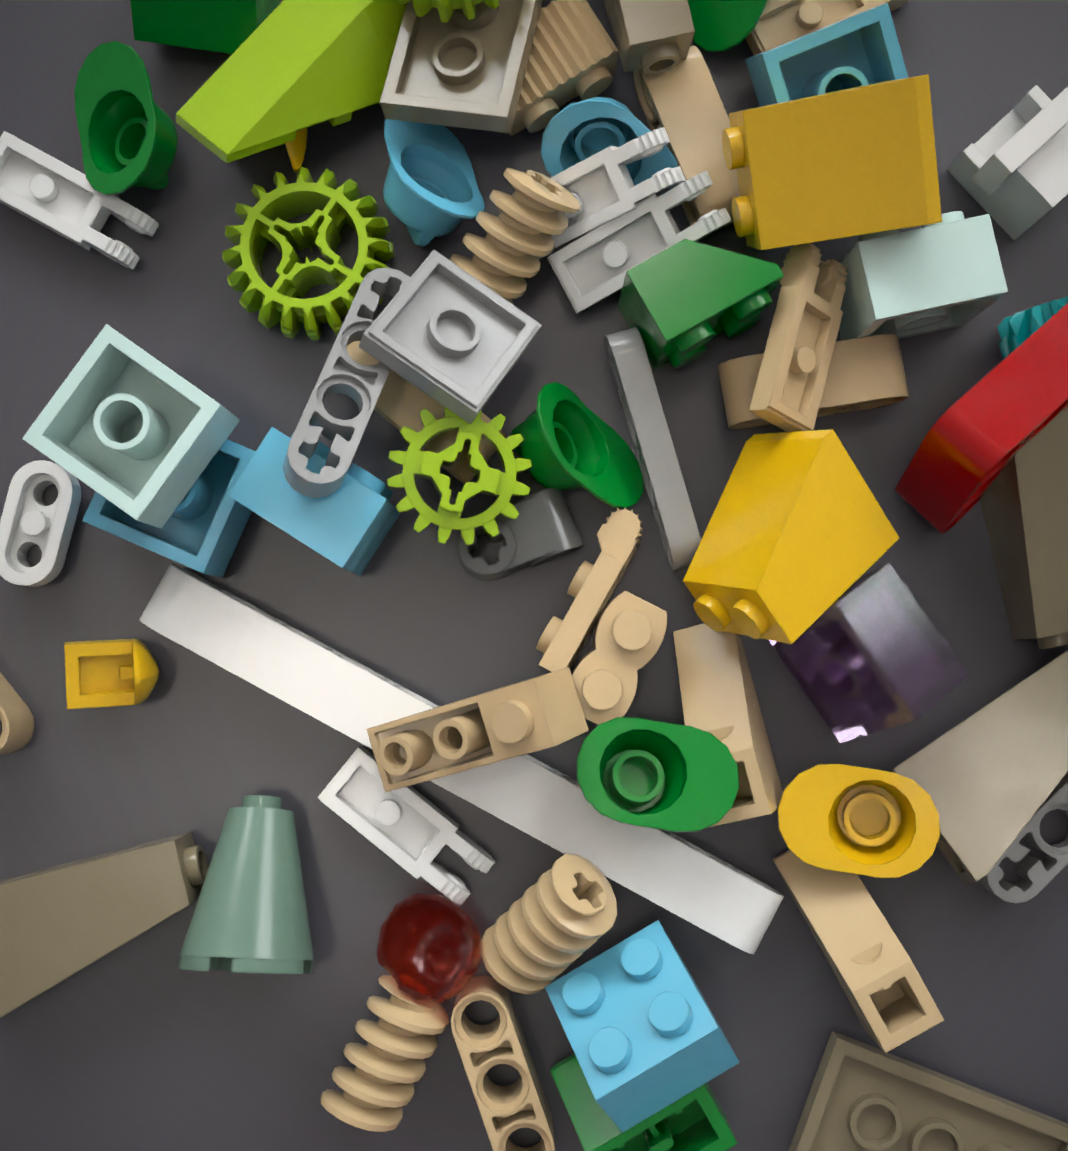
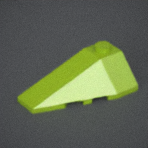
[176,0,407,164]

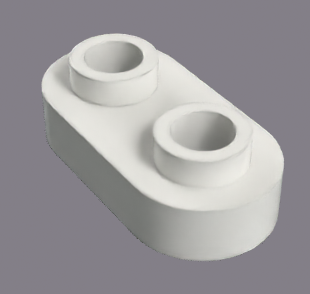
[0,460,81,587]

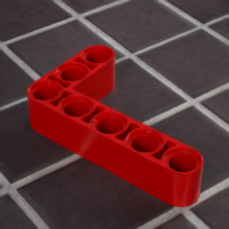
[895,303,1068,535]

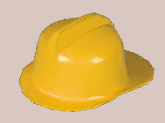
[778,764,940,878]

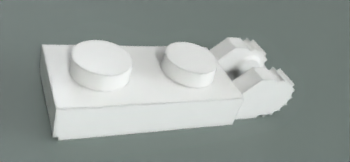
[538,127,686,259]
[0,131,159,270]
[547,170,732,314]
[318,746,495,905]

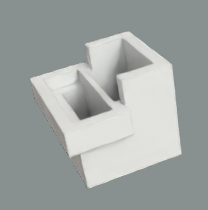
[947,85,1068,240]

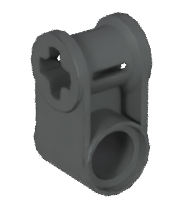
[458,488,584,582]

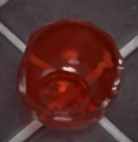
[376,893,481,1003]

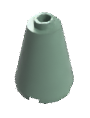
[178,795,314,974]

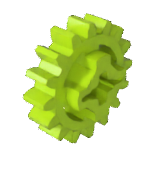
[387,407,532,545]

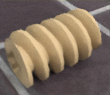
[450,167,580,305]
[481,854,617,995]
[321,975,449,1132]

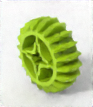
[222,166,395,341]

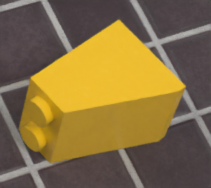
[722,74,942,250]
[683,429,900,644]

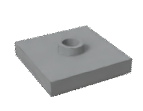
[359,250,542,424]

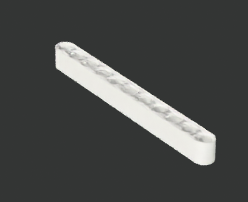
[139,563,784,954]

